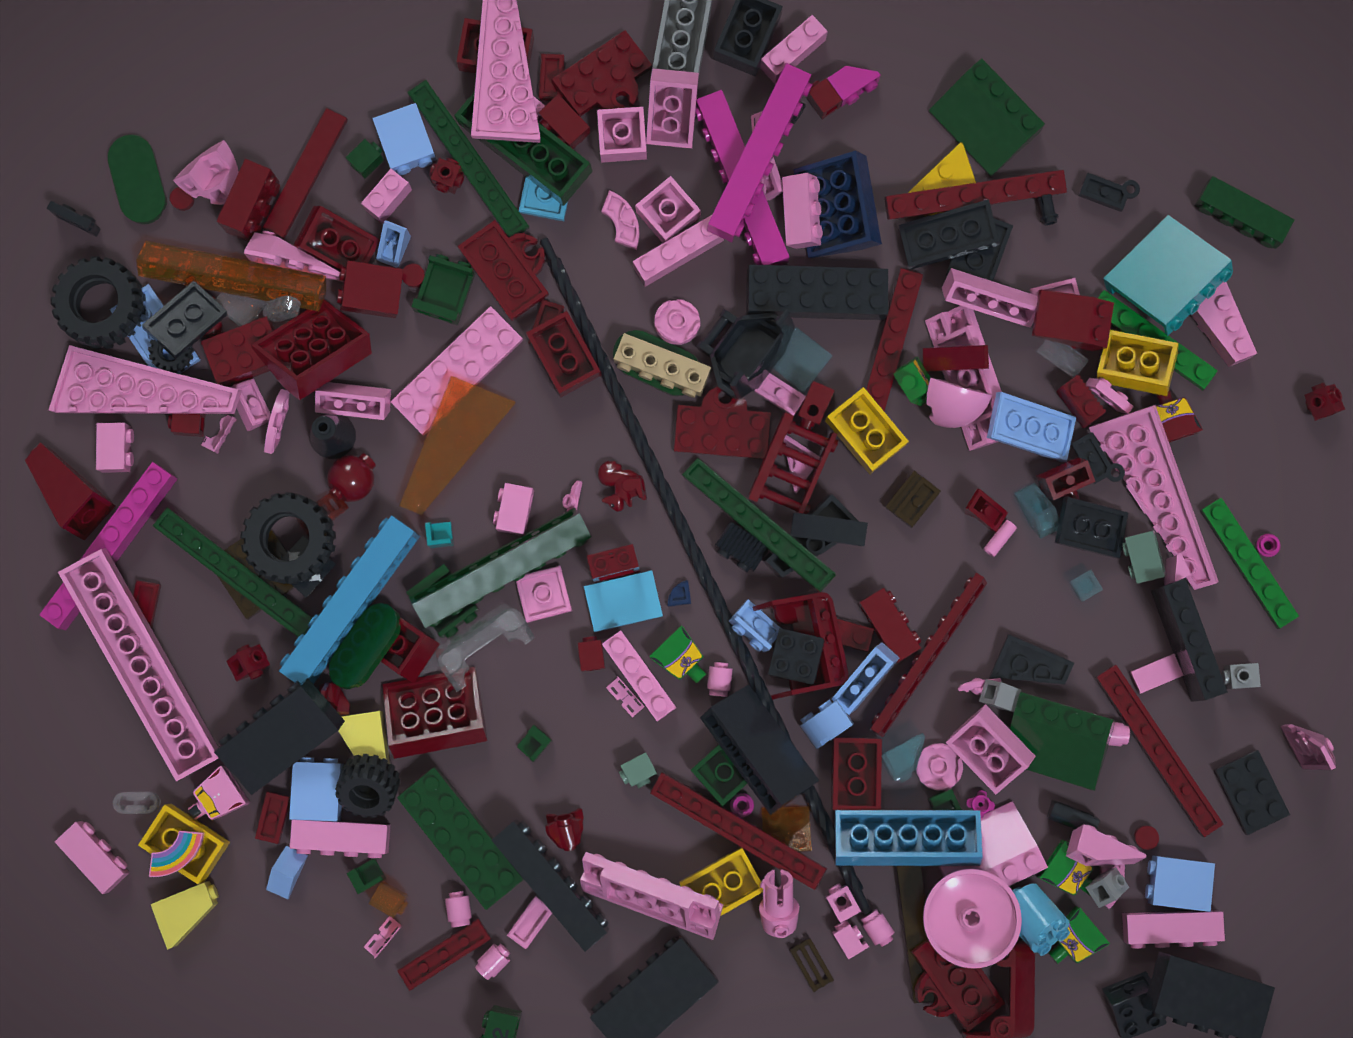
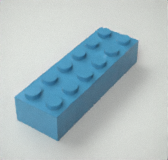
[835,810,983,866]

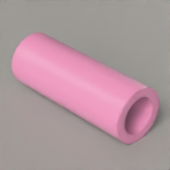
[983,520,1017,557]

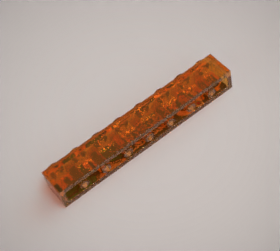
[137,241,327,311]

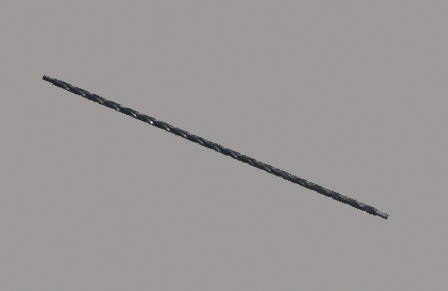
[540,238,872,915]

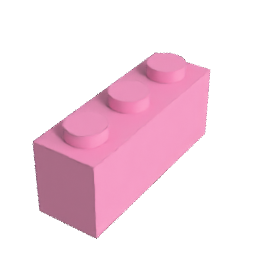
[760,15,828,84]
[782,173,823,249]
[315,382,391,420]
[55,821,130,894]

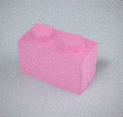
[361,169,412,224]
[96,423,134,473]
[493,483,534,536]

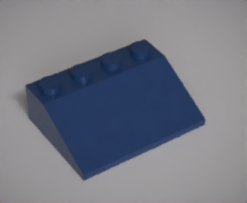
[793,151,882,258]

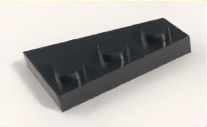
[989,634,1074,684]

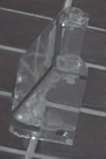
[435,604,535,692]

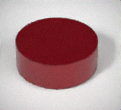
[170,187,194,211]
[402,264,425,288]
[1134,825,1159,850]

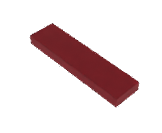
[397,918,492,991]

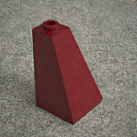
[25,442,116,541]

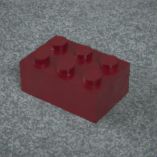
[456,18,534,73]
[216,159,280,242]
[526,311,601,398]
[201,316,275,387]
[831,738,882,810]

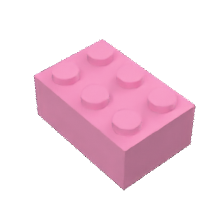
[646,68,699,148]
[946,704,1036,795]

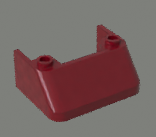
[752,592,849,700]
[961,939,1035,1038]

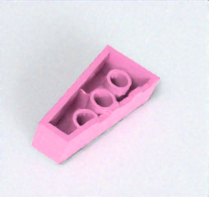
[1191,282,1257,367]

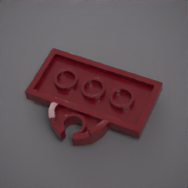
[551,30,652,117]
[458,220,549,321]
[674,387,771,459]
[911,939,1005,1032]

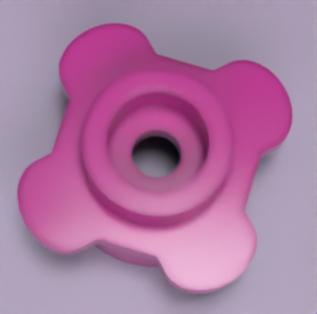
[966,790,995,818]

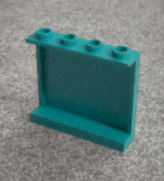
[1103,215,1233,336]

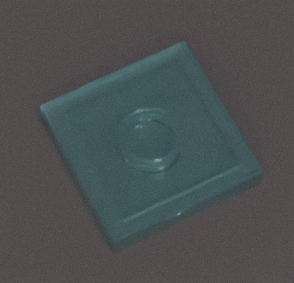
[774,327,832,393]

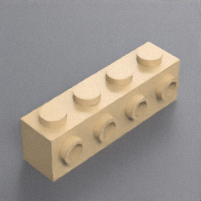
[614,333,711,398]

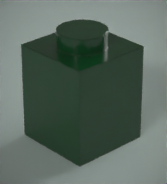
[345,139,384,179]

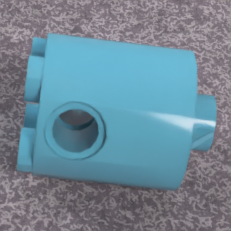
[1012,884,1070,956]

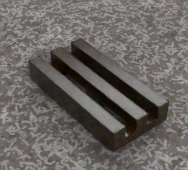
[789,938,834,992]

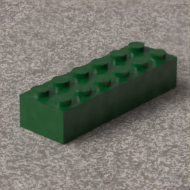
[454,91,593,206]
[397,767,524,910]

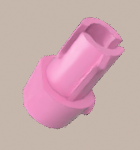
[759,870,800,938]

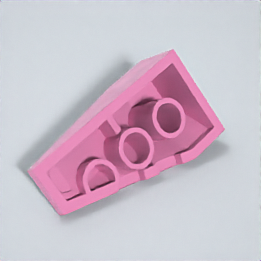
[244,231,343,282]
[1281,724,1336,770]

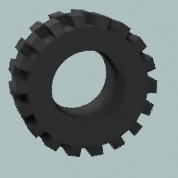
[335,754,400,818]

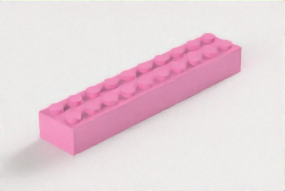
[58,548,218,781]

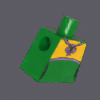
[894,356,930,406]
[649,625,706,684]
[1036,840,1093,896]
[1048,906,1110,964]

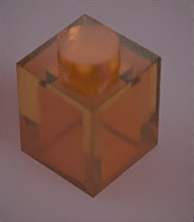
[368,881,409,918]

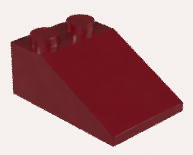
[293,206,380,271]
[1032,290,1114,351]
[381,617,440,683]

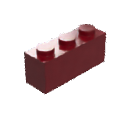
[858,588,921,664]

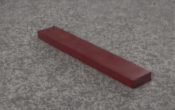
[263,108,348,240]

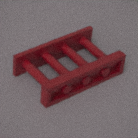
[747,412,839,514]

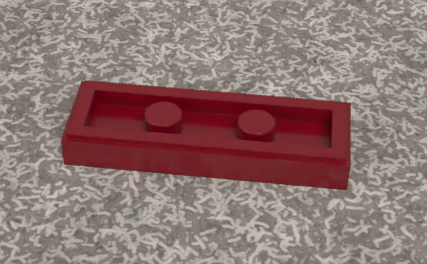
[923,345,989,371]

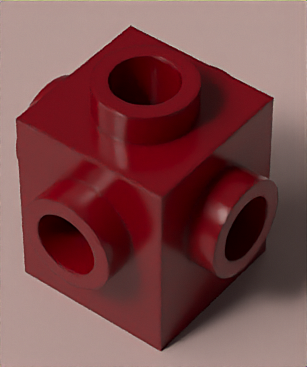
[429,158,464,194]
[1304,382,1345,421]
[226,644,270,682]

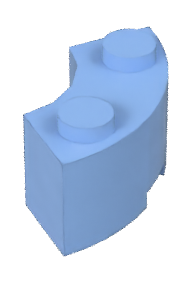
[800,699,854,749]

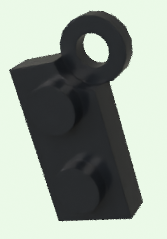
[1078,173,1140,212]
[1071,432,1125,484]

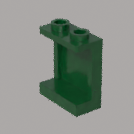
[411,254,475,326]
[406,564,480,639]

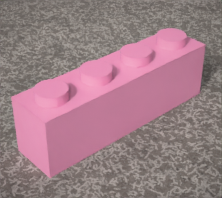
[633,215,724,287]
[942,268,1037,328]
[602,631,676,722]
[290,820,391,858]
[1122,910,1225,948]

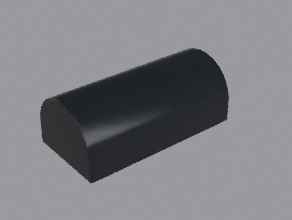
[1047,800,1100,829]

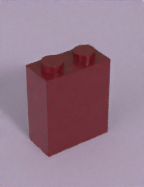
[337,261,403,318]

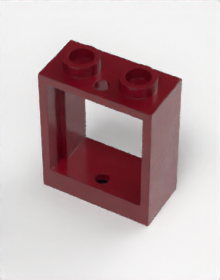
[587,544,640,583]

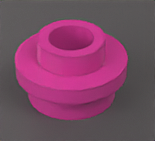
[1256,534,1280,557]
[730,793,754,817]

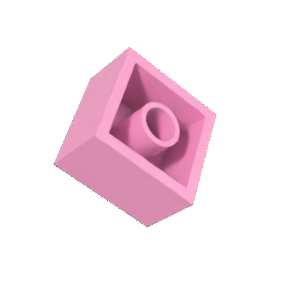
[597,107,647,163]
[635,176,701,243]

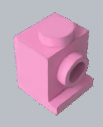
[825,883,861,923]
[832,920,869,959]

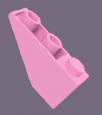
[1066,825,1146,866]

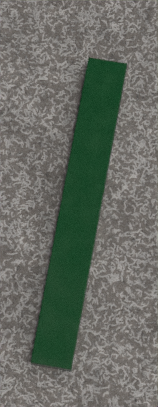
[407,80,529,238]
[682,458,836,593]
[153,508,312,637]

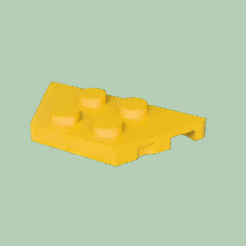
[908,142,976,216]

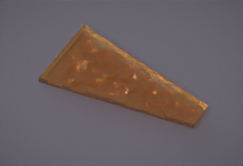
[399,376,516,515]

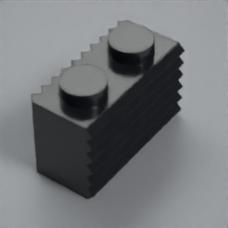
[715,522,769,573]

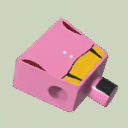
[188,766,251,820]

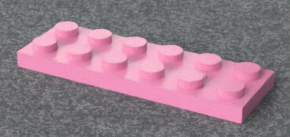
[391,306,523,436]

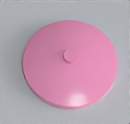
[923,869,1022,968]

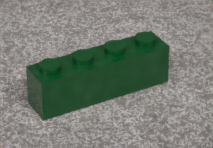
[1194,176,1295,249]

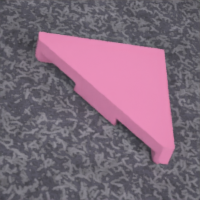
[783,435,820,494]

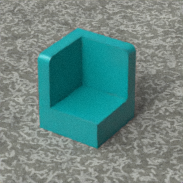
[425,522,454,548]

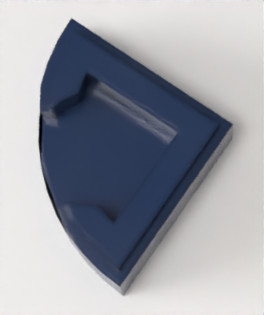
[668,580,691,607]

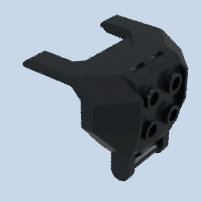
[696,309,795,399]

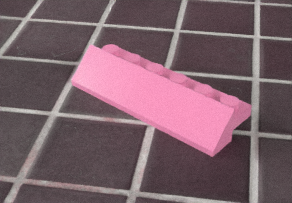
[925,306,1002,451]
[580,852,723,940]

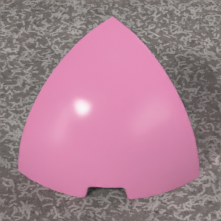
[173,140,239,205]
[927,378,992,428]

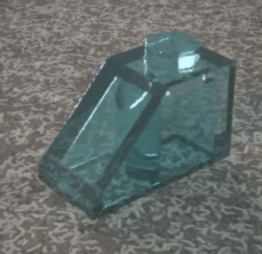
[1014,483,1059,539]
[882,733,925,783]

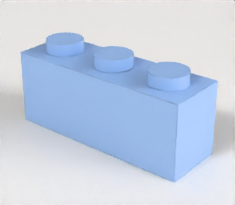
[831,643,900,715]

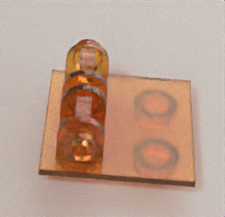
[762,806,812,852]

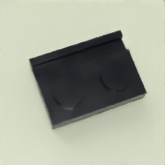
[46,201,101,237]

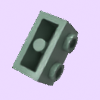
[1122,530,1166,583]

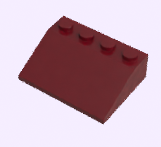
[251,300,372,400]
[382,667,487,759]

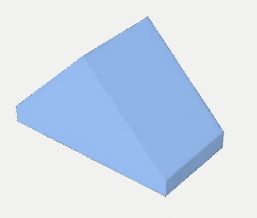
[376,220,411,268]
[266,846,308,899]

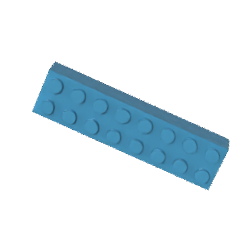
[279,515,420,684]

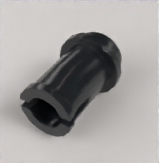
[1038,194,1059,226]

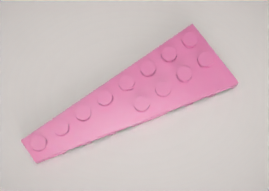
[471,0,541,143]
[49,345,241,414]
[1089,405,1219,590]

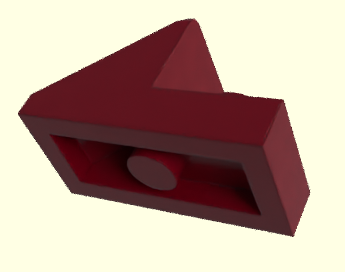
[965,488,1008,532]

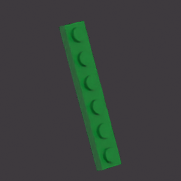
[1098,290,1218,391]
[1200,497,1299,629]

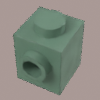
[619,752,657,789]

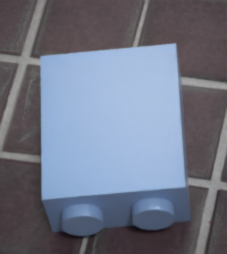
[372,103,437,175]
[289,757,344,821]
[1145,855,1215,912]

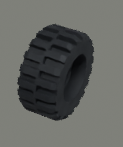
[51,256,146,349]
[240,492,336,584]

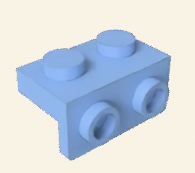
[729,599,780,652]

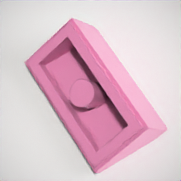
[231,378,271,431]
[1164,554,1191,586]

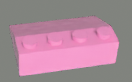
[939,801,1048,886]

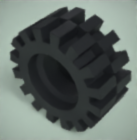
[148,339,194,373]

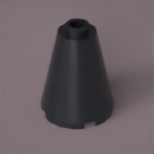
[309,414,356,459]

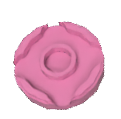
[654,299,700,345]
[915,743,963,791]

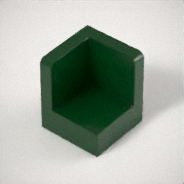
[517,725,553,762]
[927,788,962,810]
[346,859,387,894]

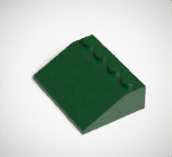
[928,58,1045,177]
[1010,692,1115,791]

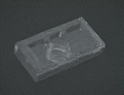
[1037,340,1088,378]

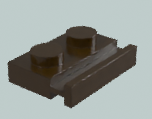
[885,470,941,528]

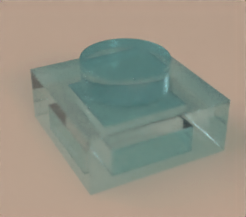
[1070,570,1103,602]

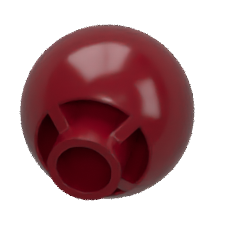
[327,453,376,502]

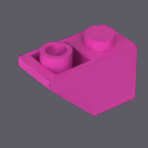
[827,66,881,107]

